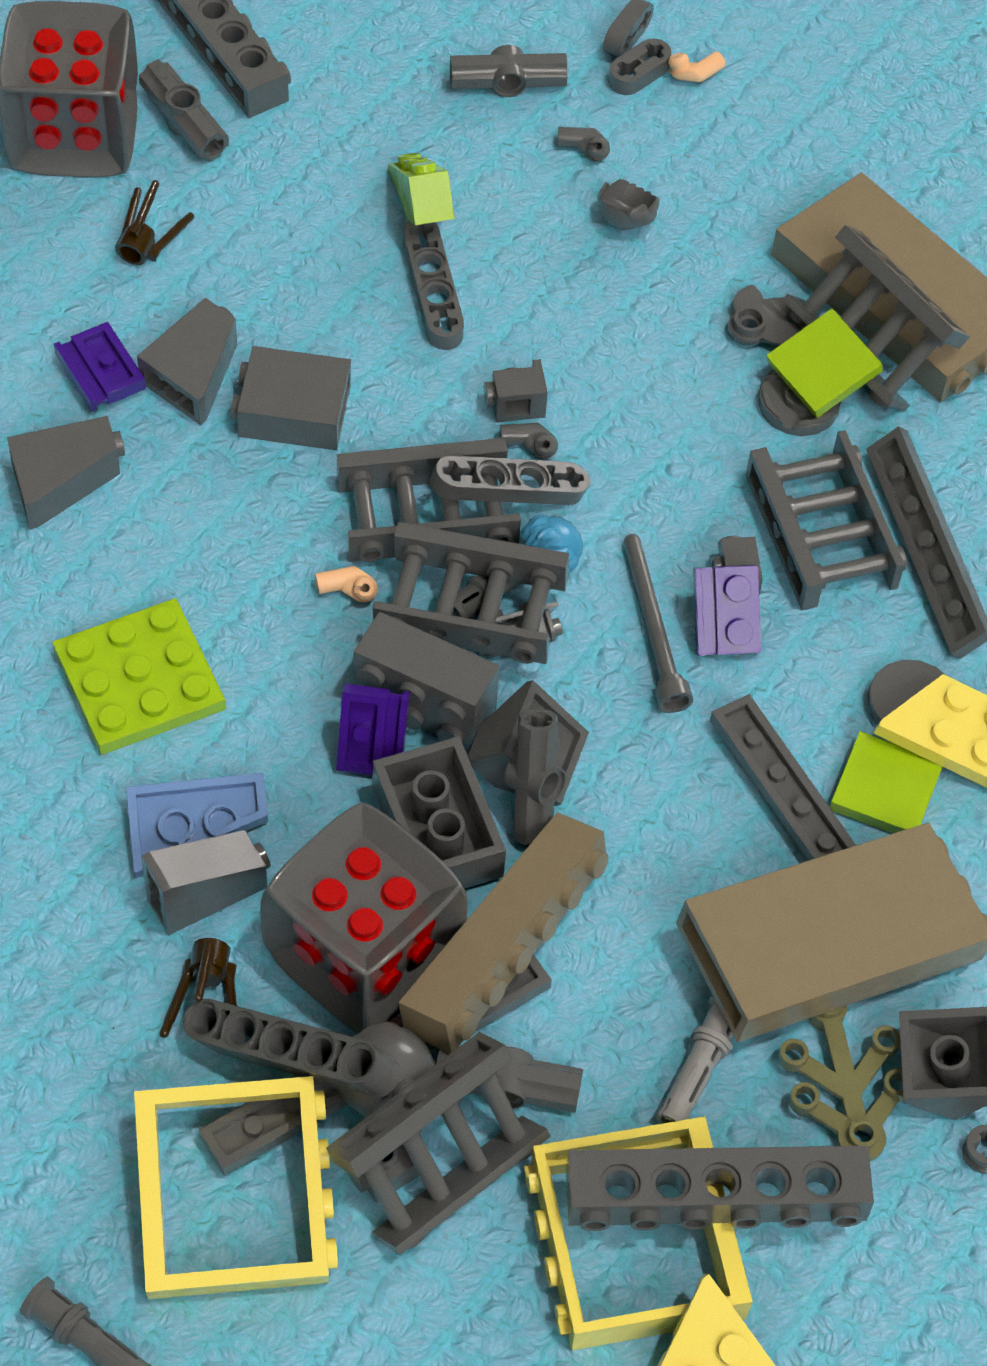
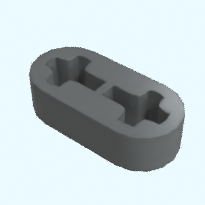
[603,0,654,58]
[608,38,671,95]

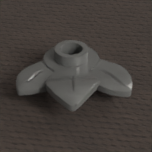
[728,285,803,346]

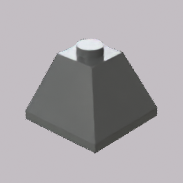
[468,680,589,806]

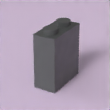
[231,346,351,450]

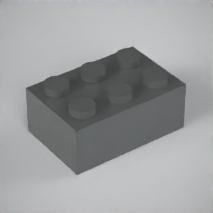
[354,611,500,751]
[372,736,506,889]

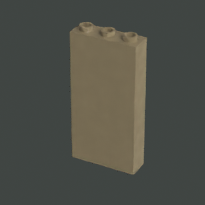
[771,172,987,403]
[676,823,987,1043]

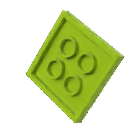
[52,598,226,755]

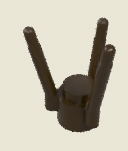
[115,180,194,265]
[160,938,237,1038]

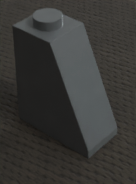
[137,298,237,426]
[7,416,125,529]
[141,830,271,936]

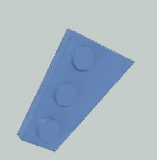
[126,773,268,879]

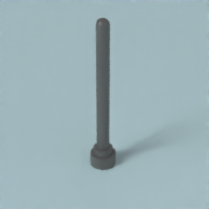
[624,534,693,713]

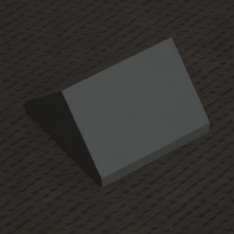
[899,1007,987,1120]

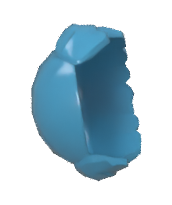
[520,515,583,573]

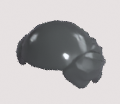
[597,179,659,230]

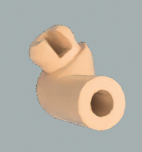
[668,51,726,83]
[315,566,378,602]

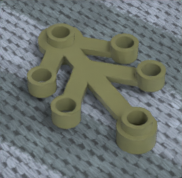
[778,1006,904,1161]

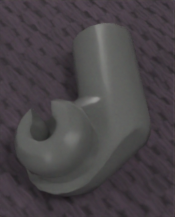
[557,127,610,161]
[500,423,558,459]

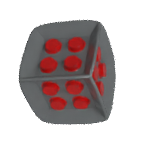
[0,1,138,177]
[260,802,467,1033]

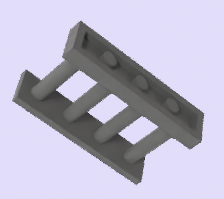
[782,225,970,411]
[745,430,907,611]
[337,438,521,562]
[372,522,569,664]
[326,1032,551,1255]

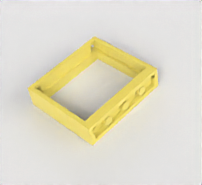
[134,1076,338,1299]
[524,1116,753,1351]

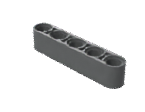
[183,999,401,1097]

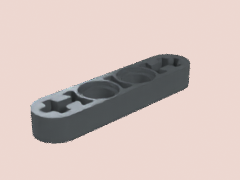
[403,221,464,350]
[430,456,590,505]

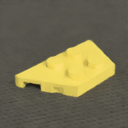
[873,674,987,788]
[657,1274,775,1366]

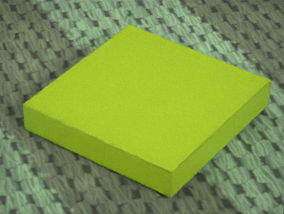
[766,309,883,418]
[830,731,942,834]

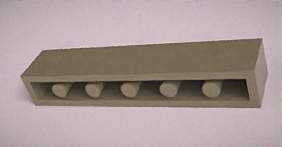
[398,812,608,1054]

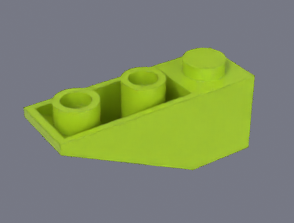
[388,153,455,225]

